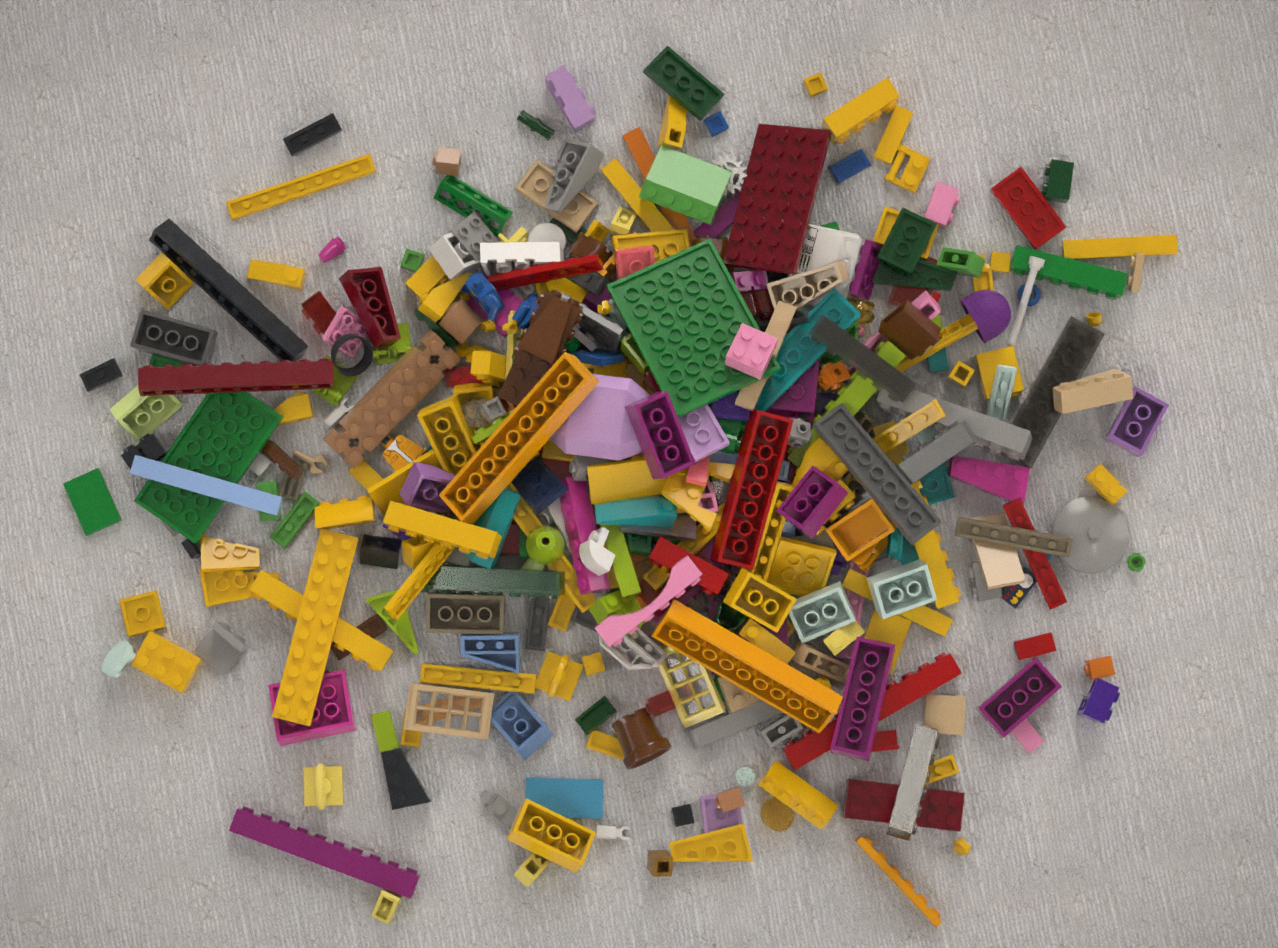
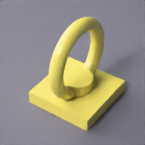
[303,763,344,810]

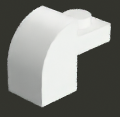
[579,527,615,576]

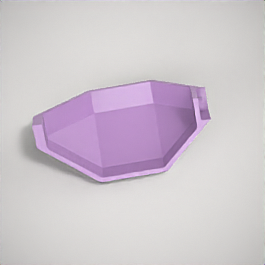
[549,374,650,460]

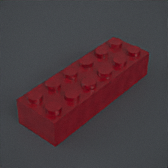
[843,778,965,832]

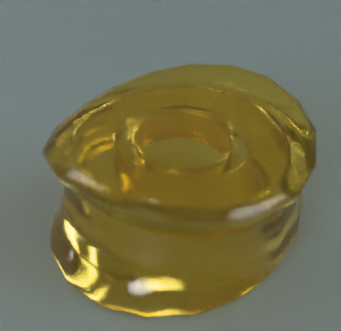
[846,297,875,324]
[761,797,794,832]

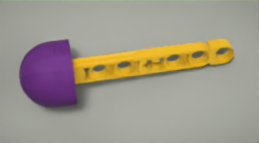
[886,290,1011,379]

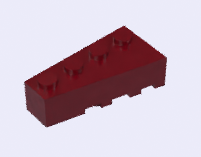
[339,267,401,348]

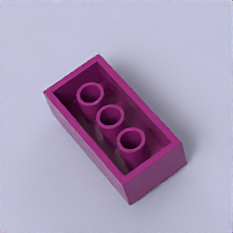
[625,391,696,479]
[976,657,1062,738]

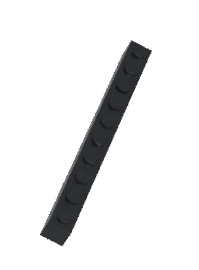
[149,219,308,362]

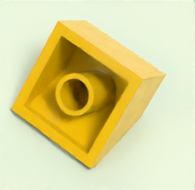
[135,252,194,310]

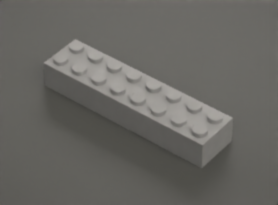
[876,379,1032,461]

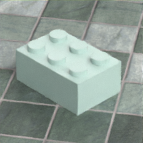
[867,559,937,619]
[789,581,855,643]

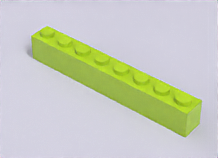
[787,340,906,468]

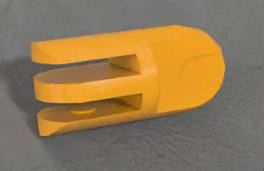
[853,536,888,572]

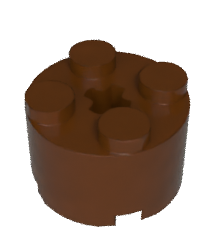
[568,232,613,272]

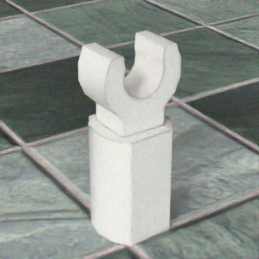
[323,398,354,429]
[596,825,630,841]

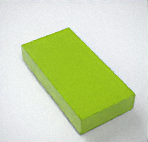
[370,710,400,753]

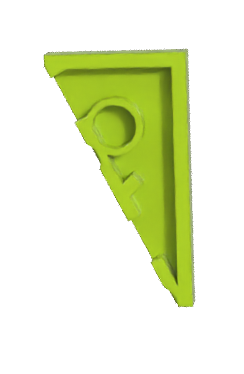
[365,589,420,655]

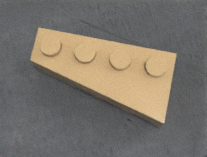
[766,260,849,311]

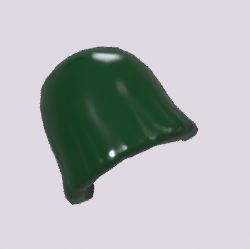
[713,602,747,634]

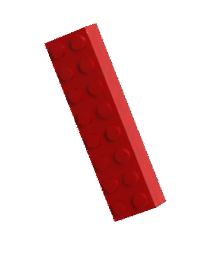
[710,409,794,570]

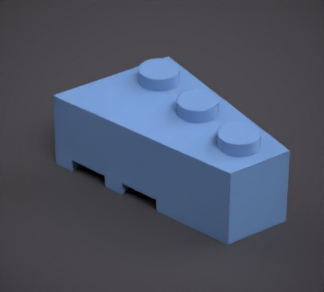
[461,632,520,674]

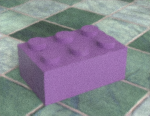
[1104,386,1169,457]

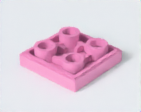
[322,306,367,358]

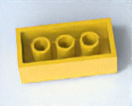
[821,77,900,145]
[417,395,481,476]
[506,798,596,873]

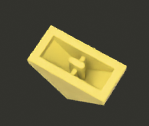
[371,889,402,924]

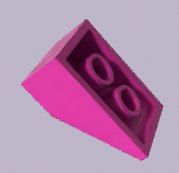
[466,273,523,338]

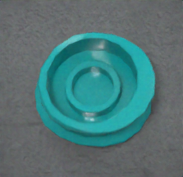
[887,529,904,560]

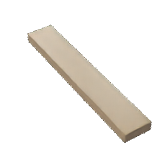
[735,301,797,411]

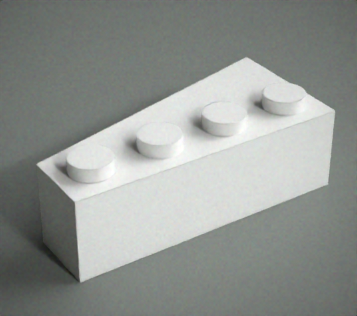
[480,242,564,276]

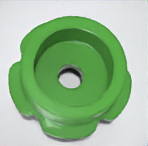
[1126,553,1146,572]

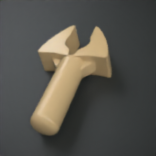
[293,450,328,474]

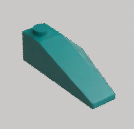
[461,488,522,569]

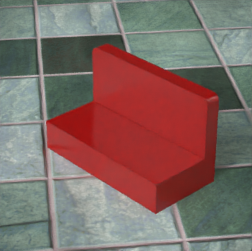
[872,730,899,752]

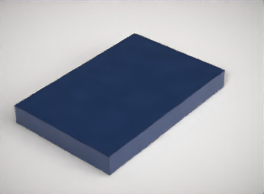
[511,457,568,514]

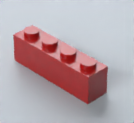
[648,537,729,596]

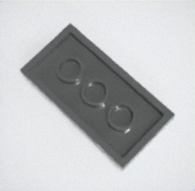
[558,291,624,353]

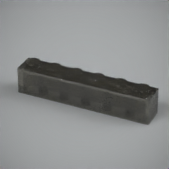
[808,314,916,403]
[886,724,940,841]

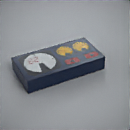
[1001,567,1037,609]

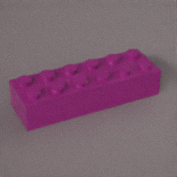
[830,637,895,762]

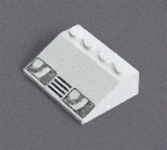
[789,224,862,306]

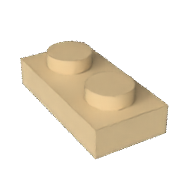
[1126,252,1145,292]

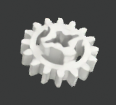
[712,155,747,197]

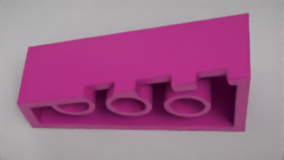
[948,456,1030,505]

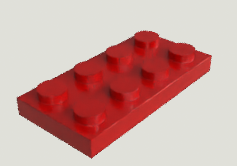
[990,167,1066,250]

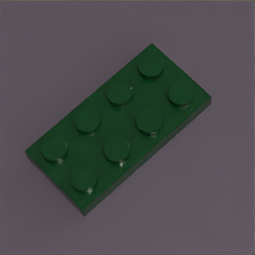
[643,45,725,121]

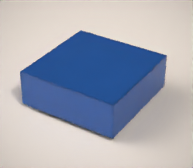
[703,111,729,137]

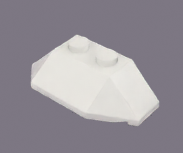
[599,629,668,670]

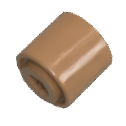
[439,299,485,345]

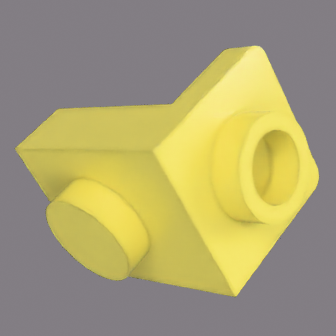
[498,227,529,243]

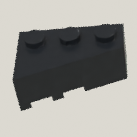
[381,748,432,810]

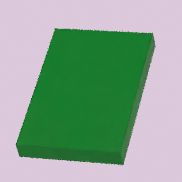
[63,468,122,536]

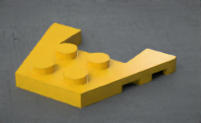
[661,462,735,531]

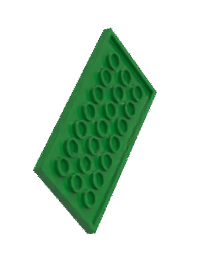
[134,392,284,544]

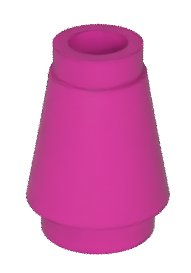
[318,236,347,263]

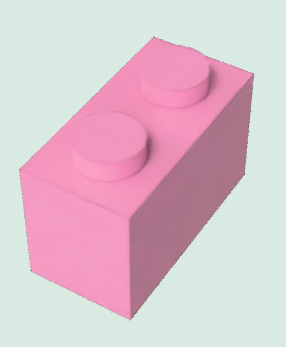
[924,182,960,229]

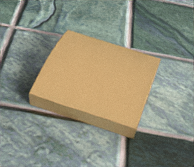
[923,694,966,735]

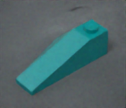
[594,494,677,527]

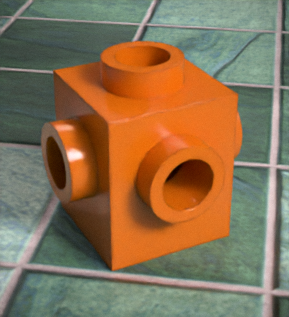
[818,360,851,391]

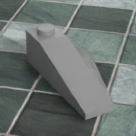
[545,138,605,213]

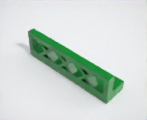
[433,175,513,237]

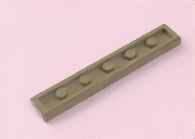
[954,516,1073,558]

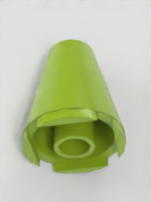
[526,526,565,565]

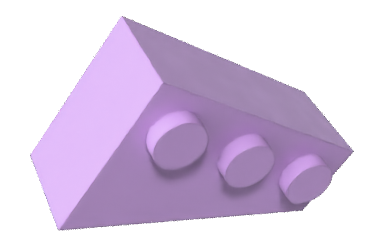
[545,65,596,133]

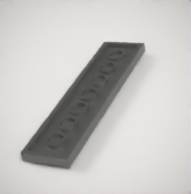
[812,403,942,545]

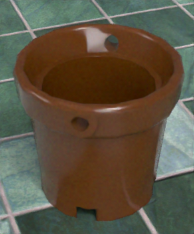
[612,708,672,770]

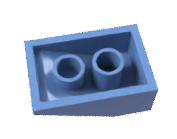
[491,691,554,760]

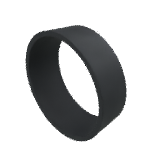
[331,334,373,376]

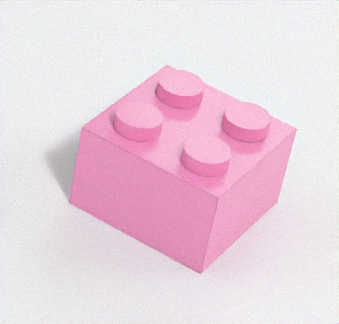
[725,323,778,380]

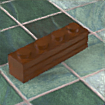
[262,439,304,479]

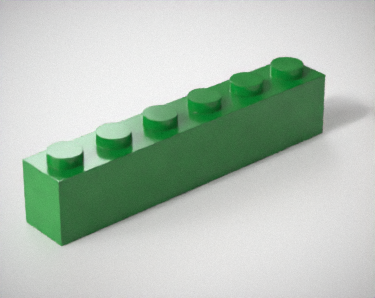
[1009,245,1128,300]

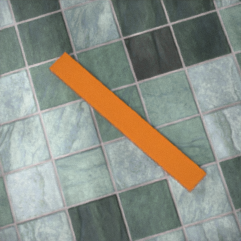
[622,127,697,247]

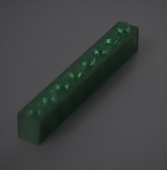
[411,565,565,599]

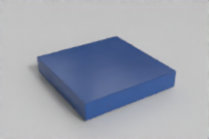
[571,348,624,367]

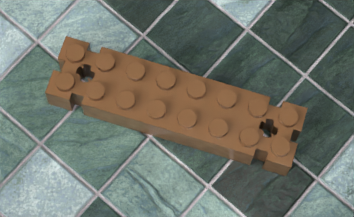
[323,329,461,469]

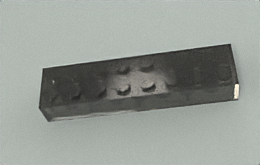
[1000,316,1105,469]

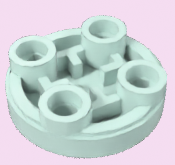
[101,640,136,678]

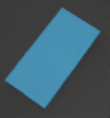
[526,777,604,819]

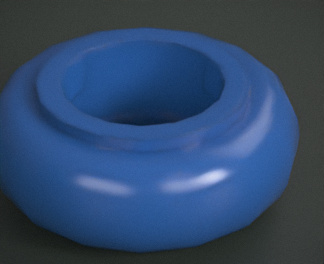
[1017,284,1041,306]

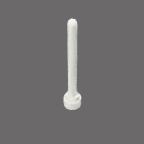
[1008,256,1045,346]

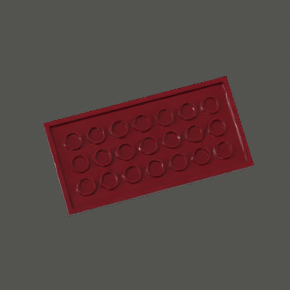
[723,123,832,274]

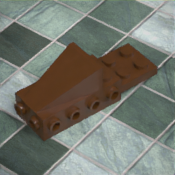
[498,289,584,406]

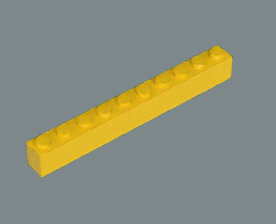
[873,420,962,609]

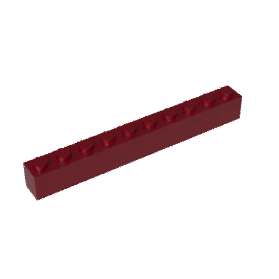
[138,358,335,396]

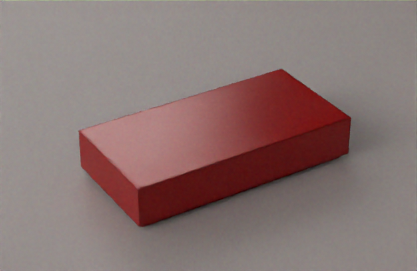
[1014,632,1057,660]

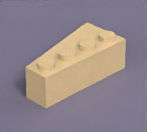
[1053,368,1133,414]

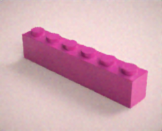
[560,477,610,595]

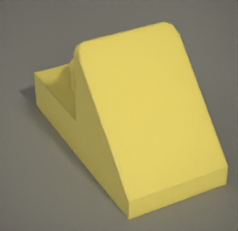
[609,206,637,236]

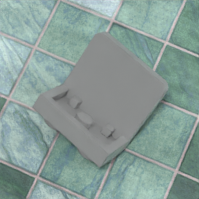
[195,621,248,675]

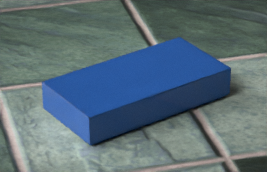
[829,149,871,185]

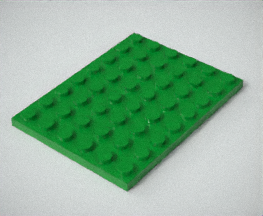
[606,239,781,418]

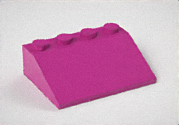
[268,670,357,746]

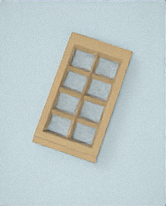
[404,683,494,740]

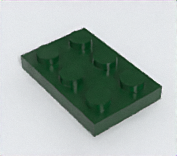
[877,207,937,275]

